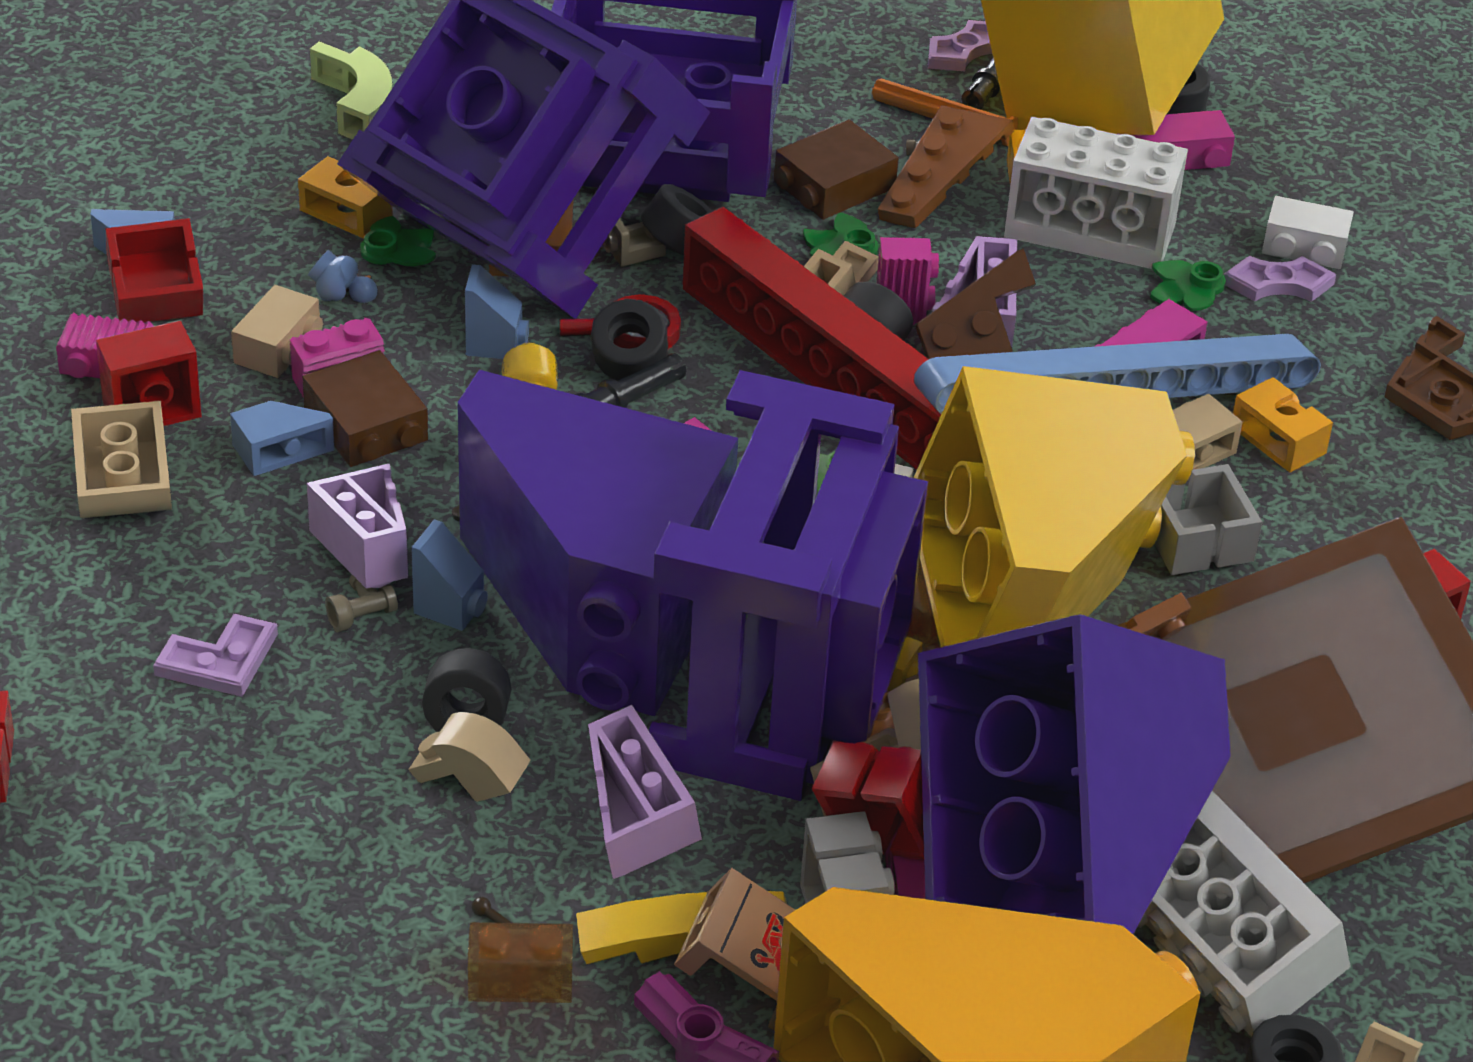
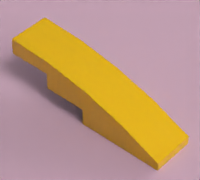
[576,891,787,965]

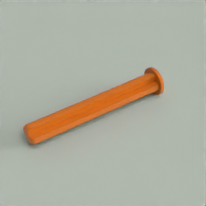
[872,78,1018,146]

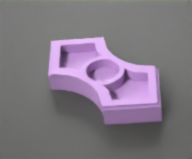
[928,20,992,72]
[1224,256,1336,302]

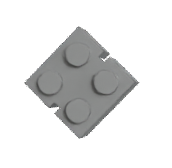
[1154,464,1262,575]
[800,811,895,903]

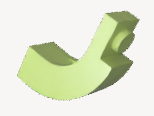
[310,42,392,139]

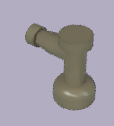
[325,575,398,633]

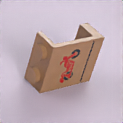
[674,868,795,1030]

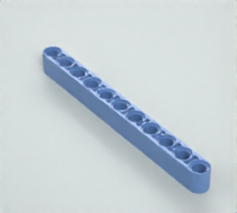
[914,334,1321,414]

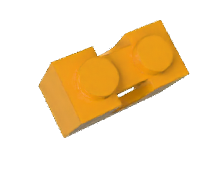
[298,156,393,239]
[1233,377,1333,473]

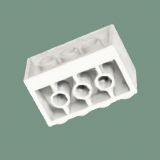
[1004,117,1188,269]
[1138,791,1350,1037]

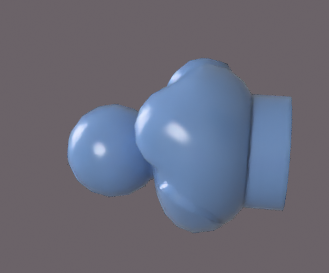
[308,250,378,303]

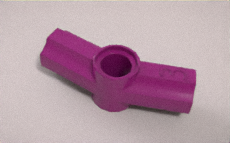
[634,971,779,1062]

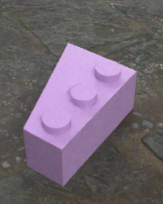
[932,236,1017,347]
[307,464,408,588]
[588,705,702,879]

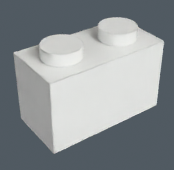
[1262,196,1354,269]

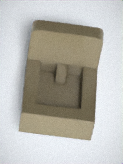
[603,218,666,267]

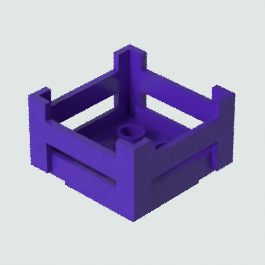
[337,0,710,319]
[551,0,797,202]
[649,370,928,801]

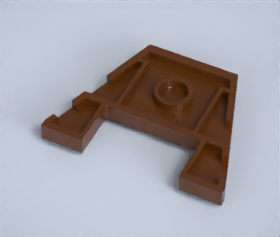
[916,249,1036,359]
[1384,316,1473,440]

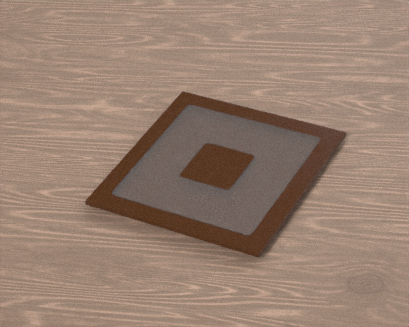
[1117,516,1473,883]

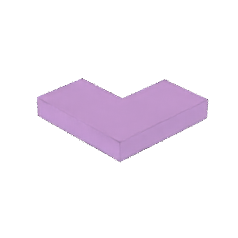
[153,614,278,697]

